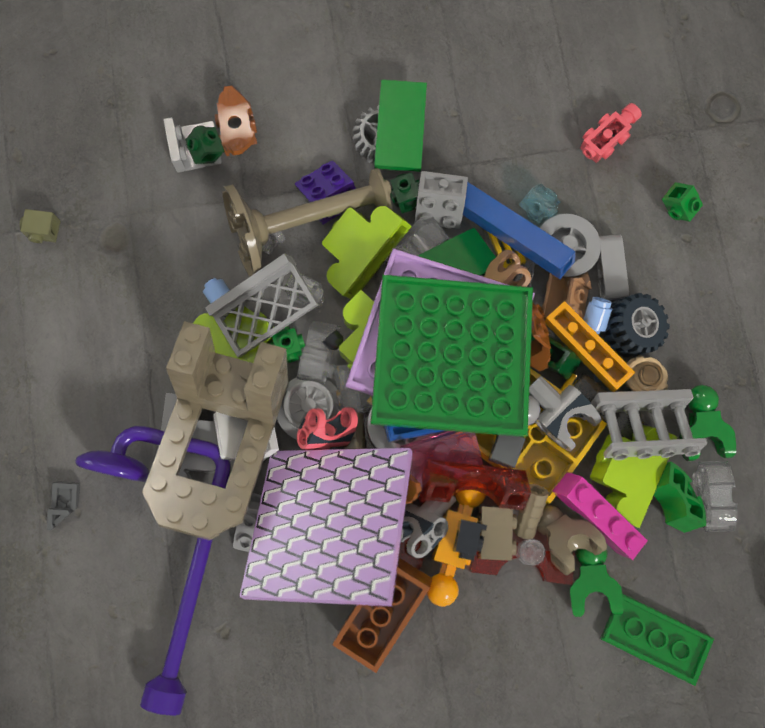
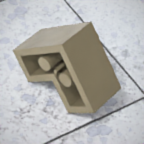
[476,507,517,561]

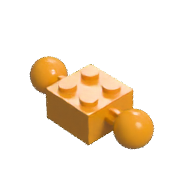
[427,476,486,607]

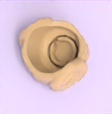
[625,355,668,391]

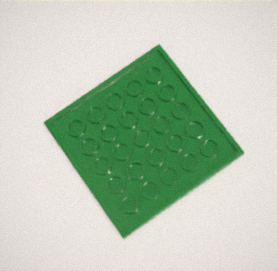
[370,275,533,437]

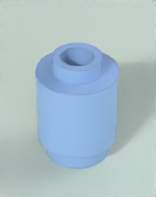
[203,278,230,304]
[583,297,612,334]

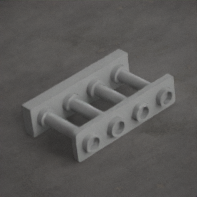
[591,389,707,460]

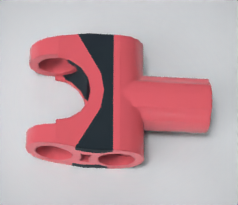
[297,407,358,450]

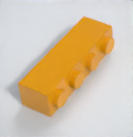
[545,301,635,392]

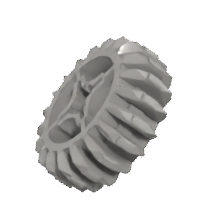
[352,105,379,163]

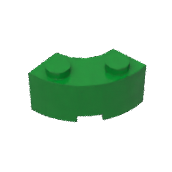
[653,461,706,533]

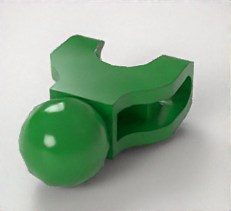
[679,385,736,461]
[570,549,623,617]

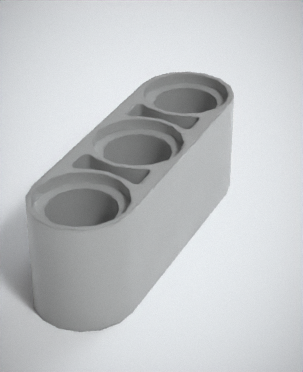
[596,235,629,301]

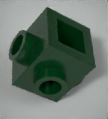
[185,125,225,164]
[390,172,420,214]

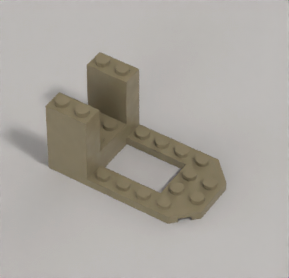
[142,321,288,541]

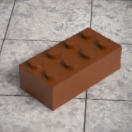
[332,557,432,673]

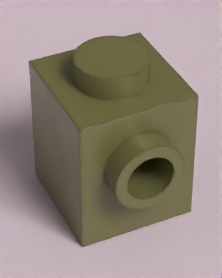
[19,209,61,243]

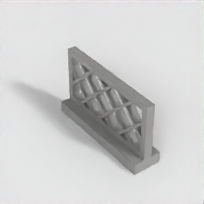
[205,254,319,357]

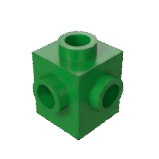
[662,182,703,222]
[269,327,305,363]

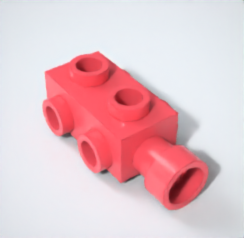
[580,103,642,163]

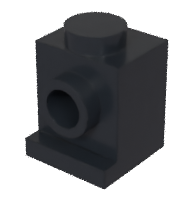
[453,520,487,561]

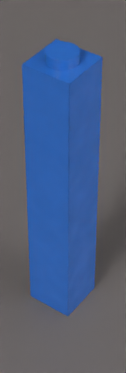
[463,182,576,279]

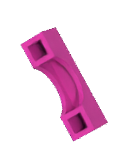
[552,472,648,560]

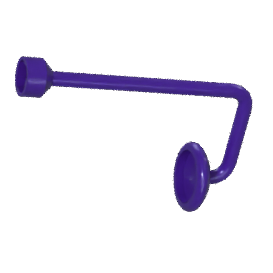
[75,426,230,716]

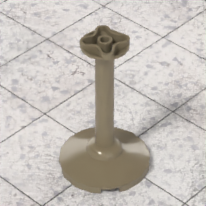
[222,168,393,277]

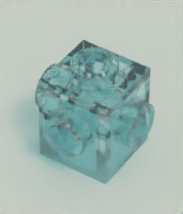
[519,183,561,224]

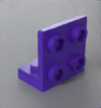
[295,161,356,225]

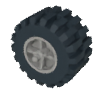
[604,293,670,357]

